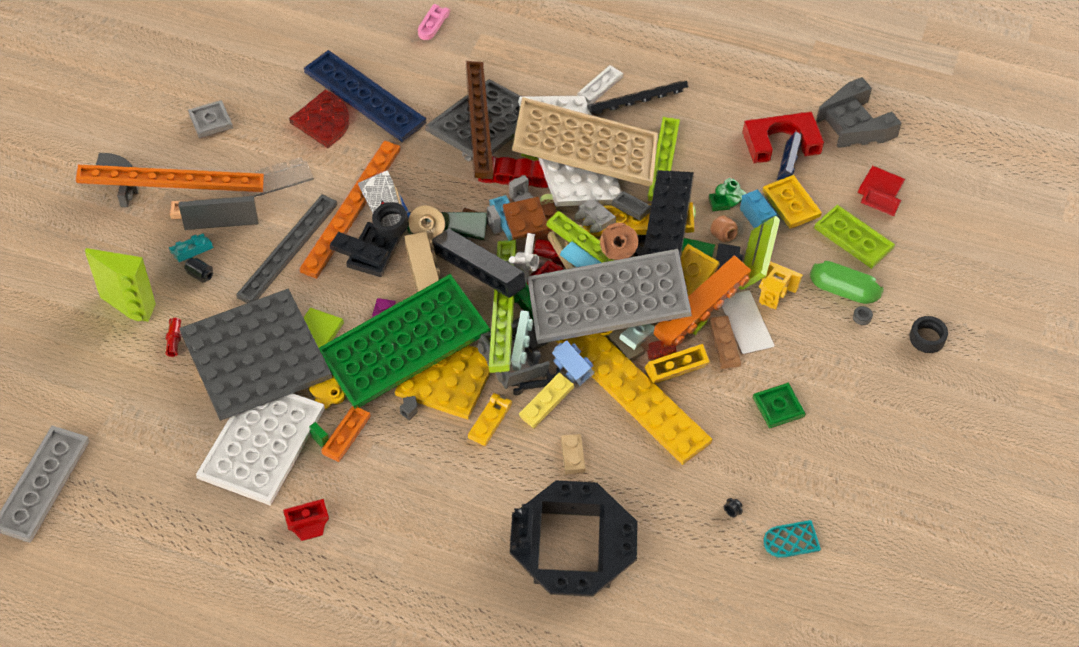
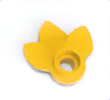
[309,376,345,409]

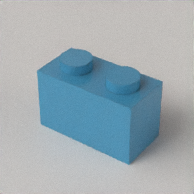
[740,189,777,229]

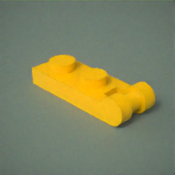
[468,393,512,446]

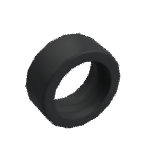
[372,202,409,238]
[909,316,948,353]

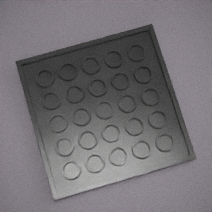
[179,288,332,421]

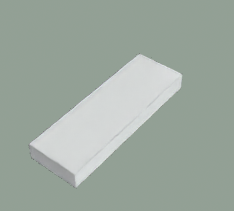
[577,65,623,104]

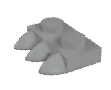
[574,198,616,233]

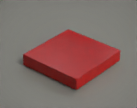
[858,165,905,197]

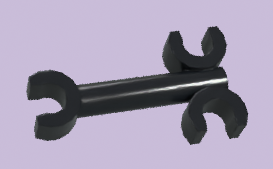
[512,367,561,395]

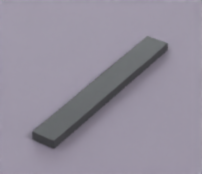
[236,194,337,303]

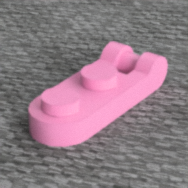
[418,4,450,40]

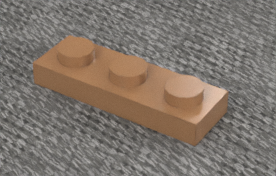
[709,316,741,369]

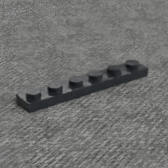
[587,81,688,115]

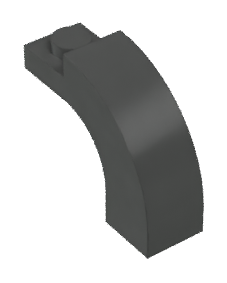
[96,153,139,208]

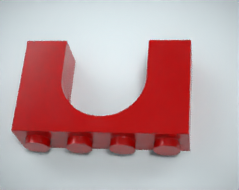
[742,111,824,164]

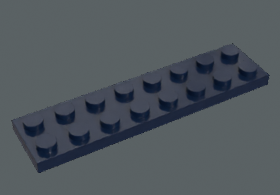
[304,50,426,142]

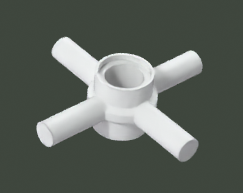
[509,233,544,283]

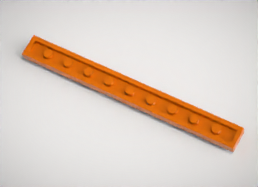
[300,140,401,279]
[76,164,264,192]

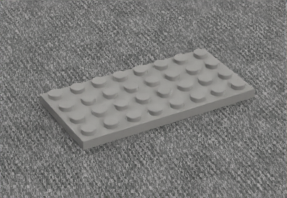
[528,249,692,344]

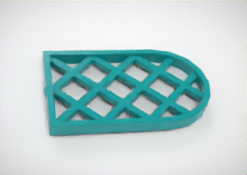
[763,520,821,558]

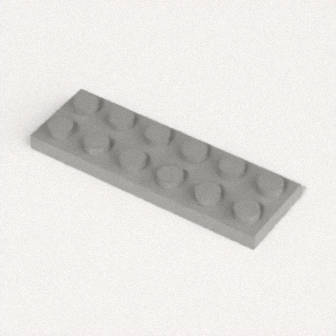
[0,426,90,543]

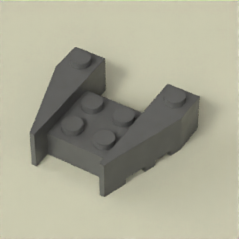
[816,77,902,148]

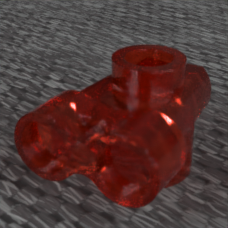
[647,341,677,361]

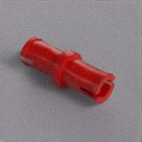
[165,317,182,357]

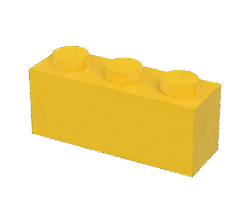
[645,344,710,384]

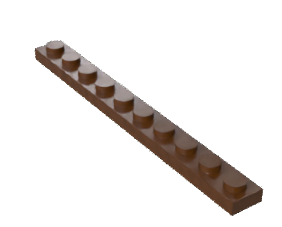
[465,61,493,179]

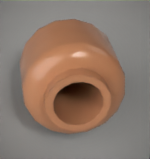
[711,215,738,243]

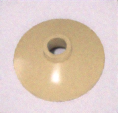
[408,205,445,239]

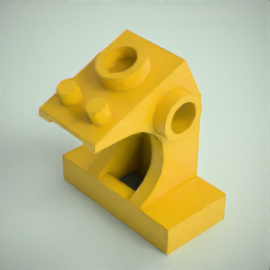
[759,261,803,310]

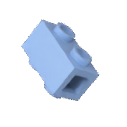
[552,340,594,386]

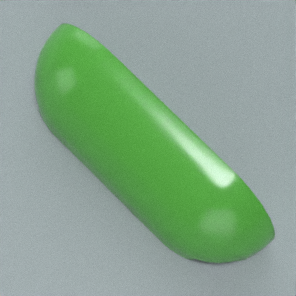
[810,261,883,304]

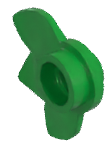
[715,178,747,208]

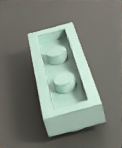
[511,311,533,371]

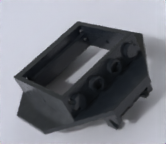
[510,480,638,597]

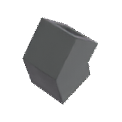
[400,396,418,420]

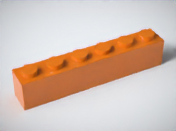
[654,255,751,349]

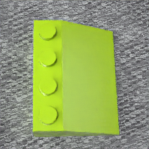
[85,248,156,322]

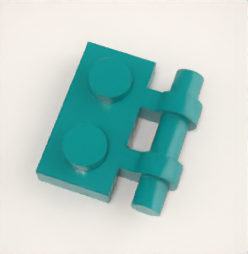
[169,233,214,262]

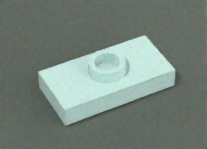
[619,324,655,349]

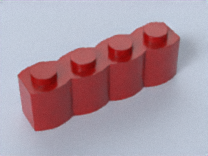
[478,156,549,188]

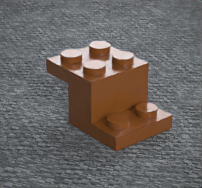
[502,197,557,245]

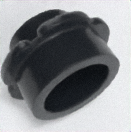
[723,498,743,518]

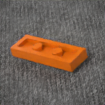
[321,406,371,462]

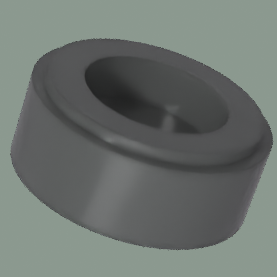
[853,306,873,325]

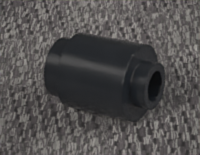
[184,257,213,283]

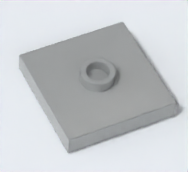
[188,100,233,138]

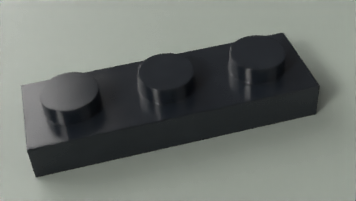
[330,232,388,268]

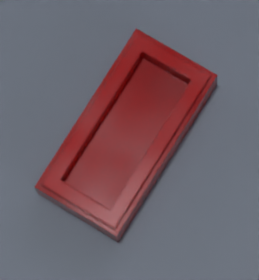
[860,186,902,217]

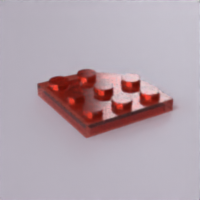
[289,89,349,148]

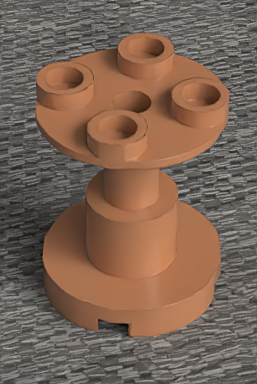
[599,223,638,261]

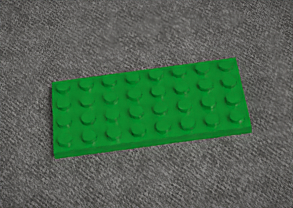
[319,274,490,409]

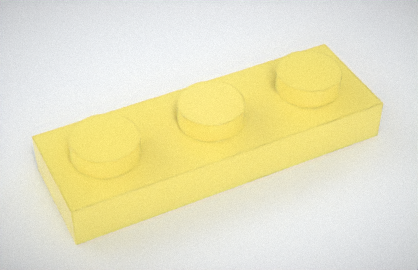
[519,373,574,428]

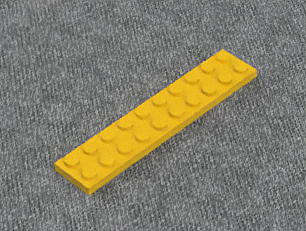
[556,333,712,465]

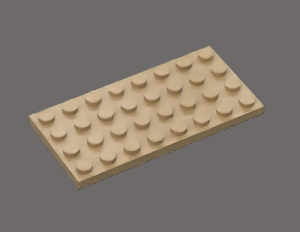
[512,97,658,187]

